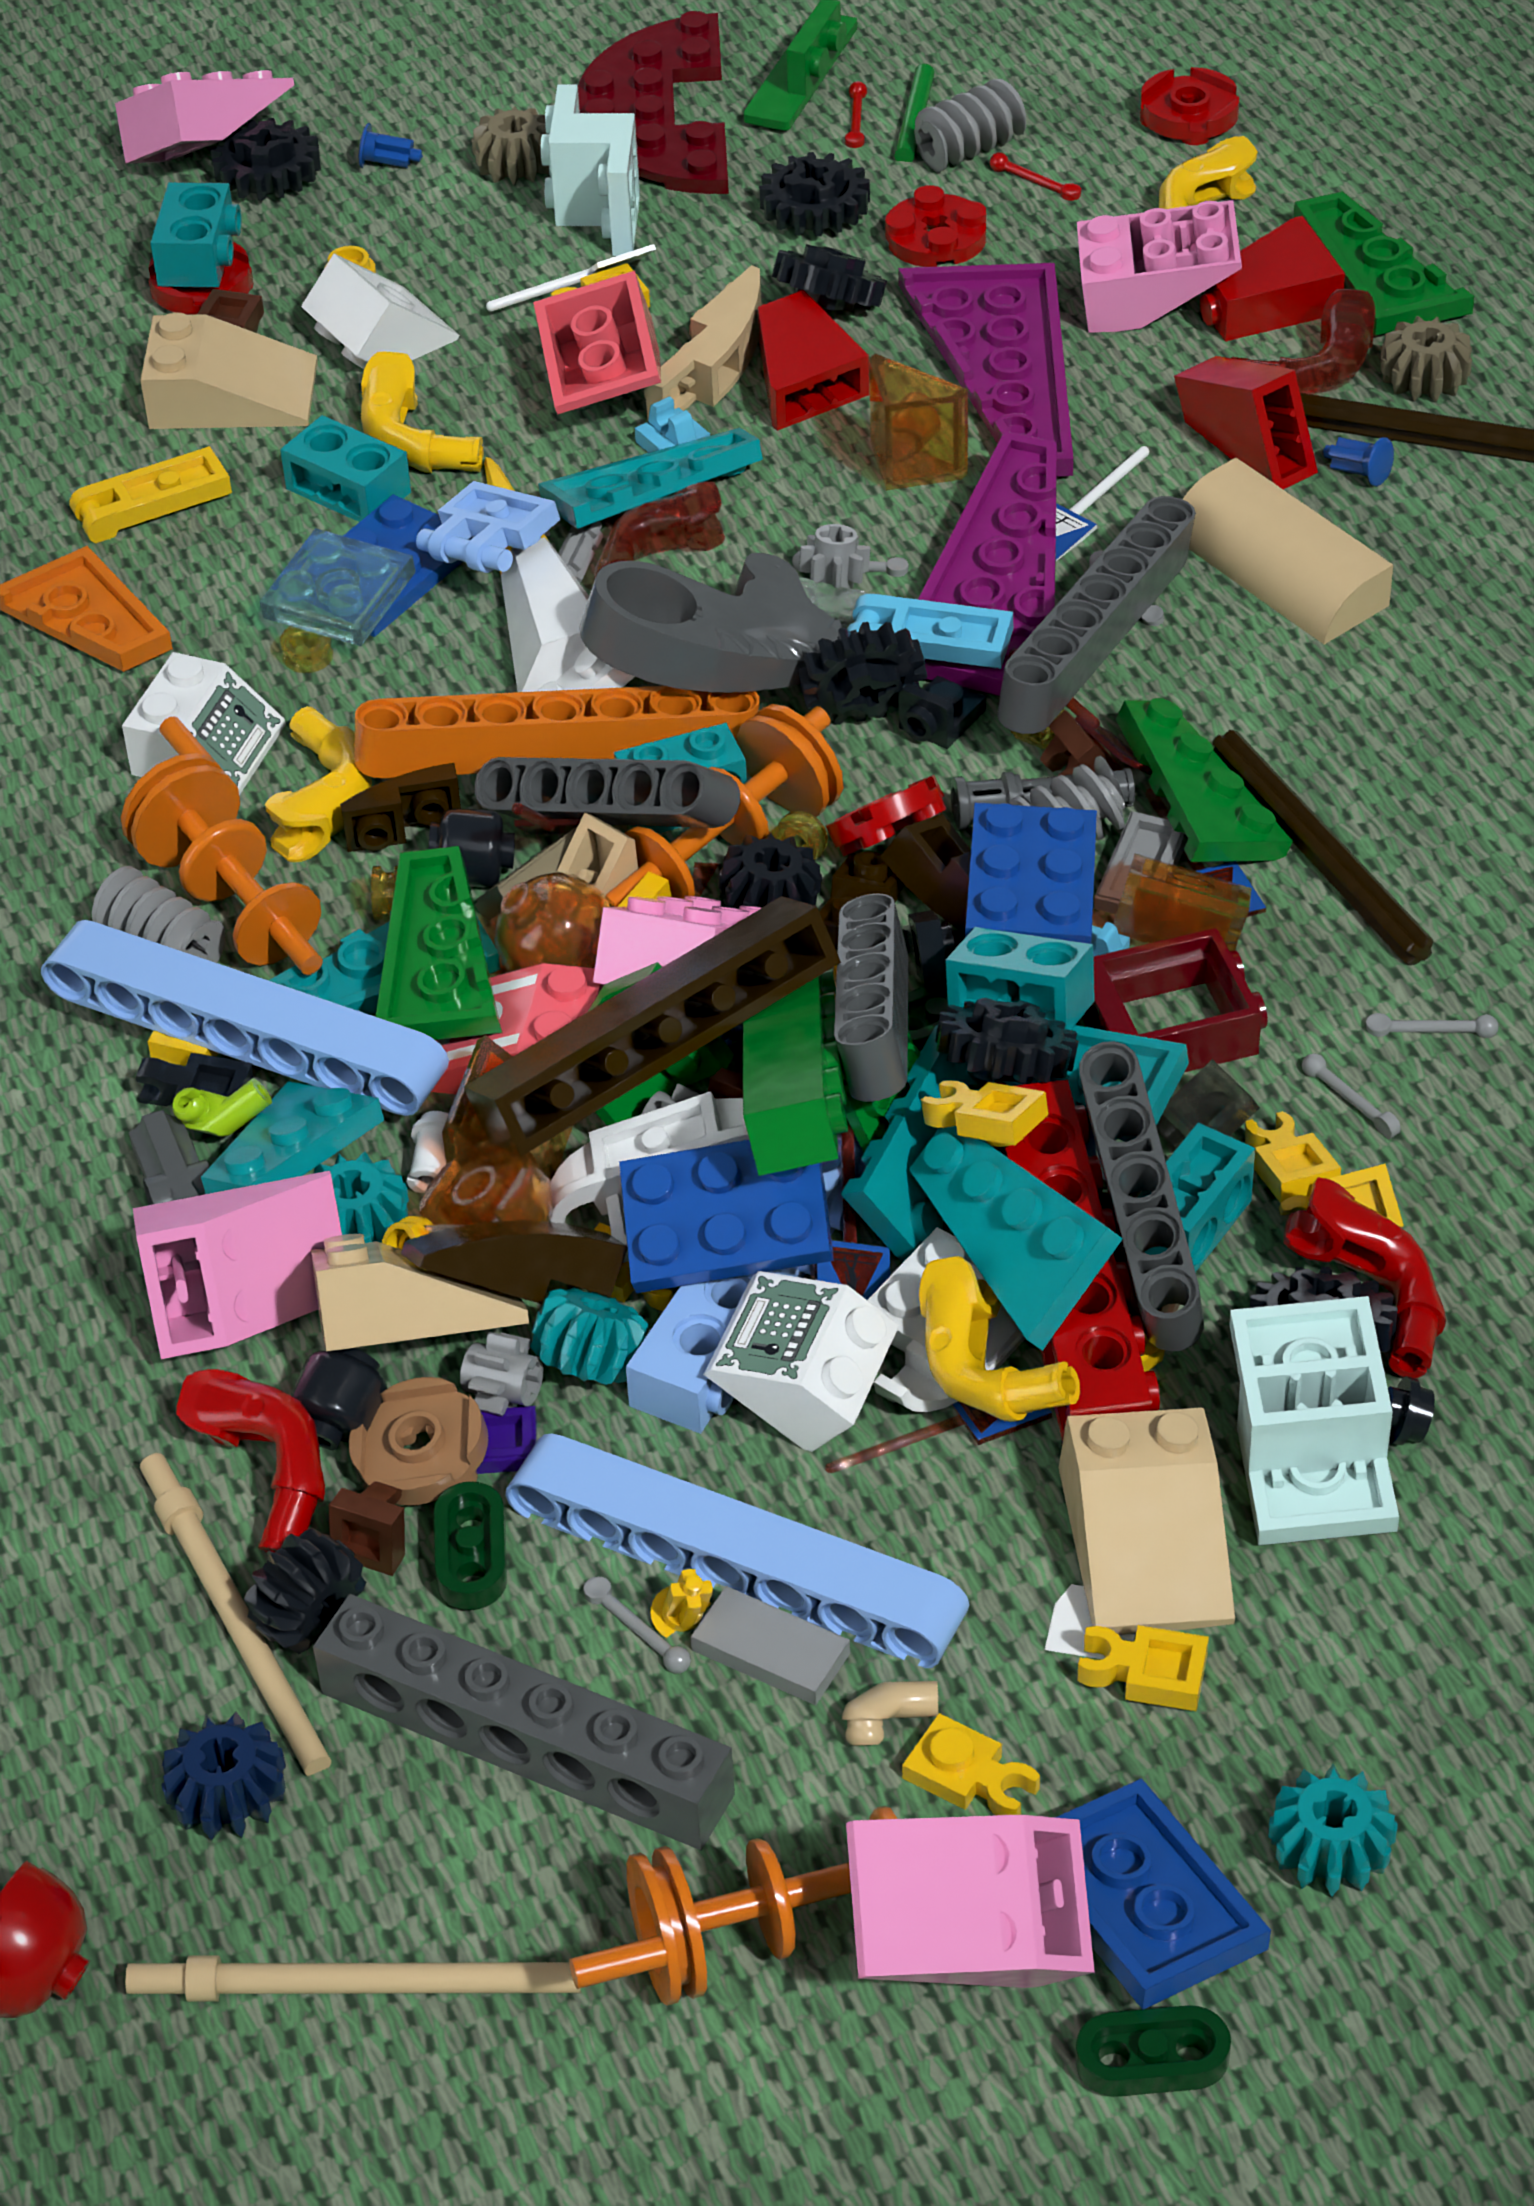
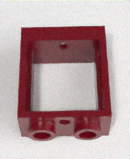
[1081,927,1268,1072]

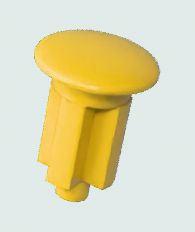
[650,1569,713,1638]

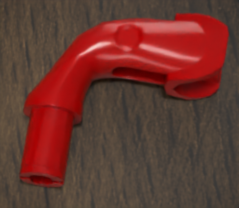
[1284,1177,1446,1378]
[176,1369,325,1553]

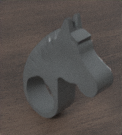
[579,553,842,693]

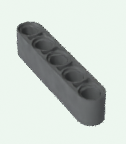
[475,757,740,828]
[834,893,908,1102]
[1079,1041,1204,1351]

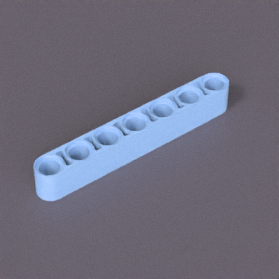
[41,920,449,1116]
[505,1434,969,1668]

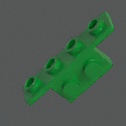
[743,0,858,131]

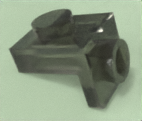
[1156,1059,1260,1150]

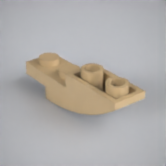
[644,265,762,420]

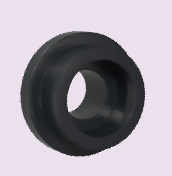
[1388,1376,1435,1446]

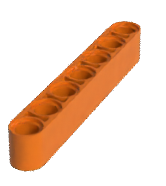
[354,686,760,778]

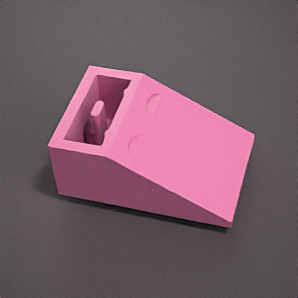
[115,70,294,163]
[1077,200,1242,333]
[593,896,761,984]
[133,1171,342,1359]
[846,1815,1095,1988]

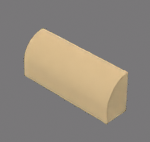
[1183,457,1393,644]

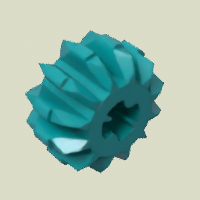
[314,1151,409,1243]
[530,1287,648,1385]
[1268,1764,1397,1897]

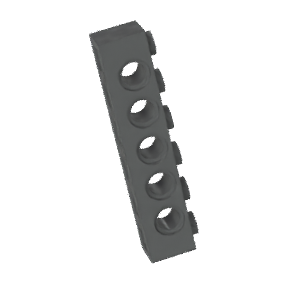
[313,1594,735,1851]

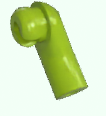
[172,1078,272,1137]

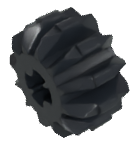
[718,831,822,909]
[244,1528,367,1654]

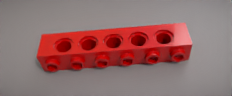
[990,1080,1160,1441]

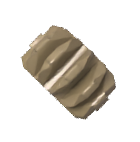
[472,106,549,186]
[1381,316,1472,402]

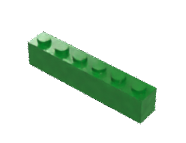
[743,968,848,1176]

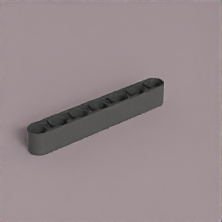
[997,496,1196,734]

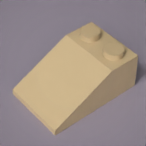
[140,313,318,429]
[311,1234,529,1351]
[1058,1408,1235,1635]

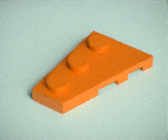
[0,546,173,672]

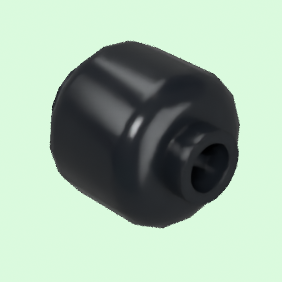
[428,808,515,889]
[291,1348,387,1450]

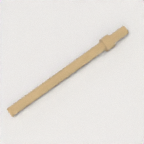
[140,1453,331,1776]
[125,1955,581,2002]

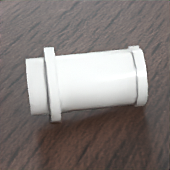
[406,1111,462,1194]

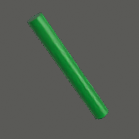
[894,64,935,162]

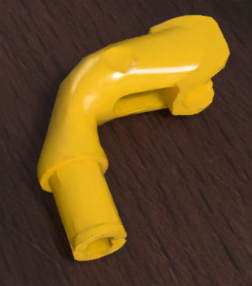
[1159,136,1258,209]
[361,351,484,473]
[265,706,372,862]
[919,1256,1080,1422]

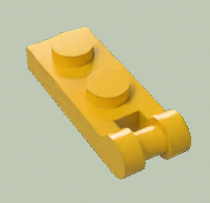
[69,446,232,544]

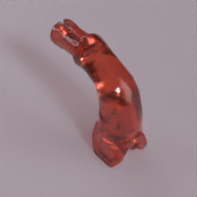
[1231,289,1375,394]
[594,482,725,579]

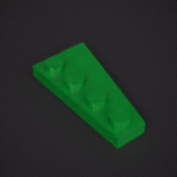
[1294,191,1475,336]
[1116,698,1293,862]
[375,846,502,1040]

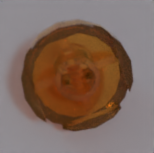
[494,872,616,972]
[419,1140,553,1233]

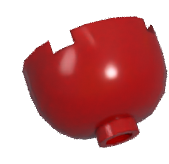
[0,1861,90,2018]

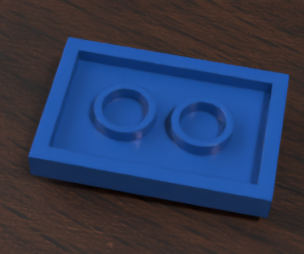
[287,494,473,637]
[965,803,1097,944]
[619,1140,834,1293]
[1055,1778,1271,2010]

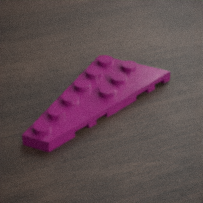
[898,263,1074,476]
[918,431,1057,696]

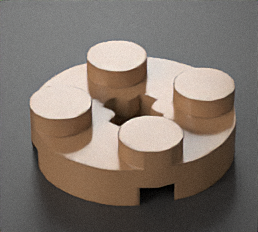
[349,1377,488,1506]

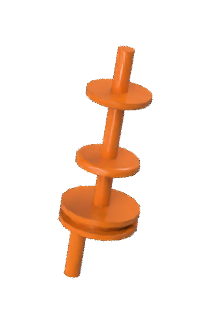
[601,704,844,907]
[121,716,323,975]
[569,1805,898,2006]

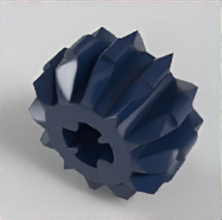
[161,1712,286,1841]

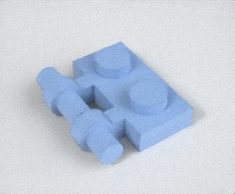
[416,481,560,573]

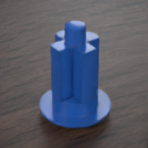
[358,123,423,168]
[1323,437,1394,487]

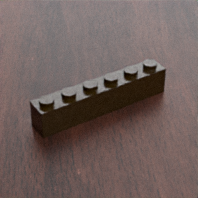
[463,896,841,1157]

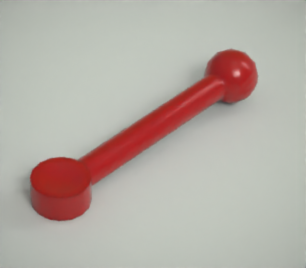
[845,81,868,148]
[989,152,1081,201]

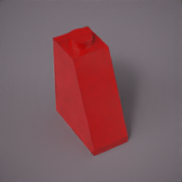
[1200,216,1345,341]
[758,290,870,431]
[1174,356,1318,490]

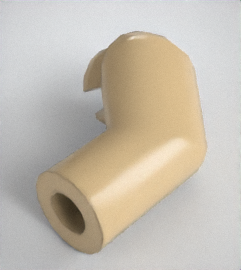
[842,1681,938,1745]

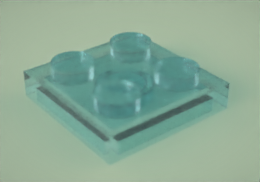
[259,528,416,647]

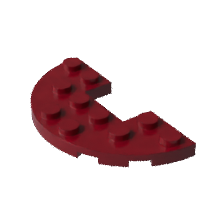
[578,11,729,194]

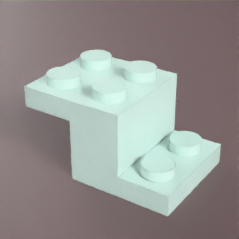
[541,84,640,256]
[1230,1296,1399,1545]

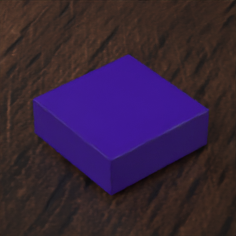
[476,1406,538,1474]

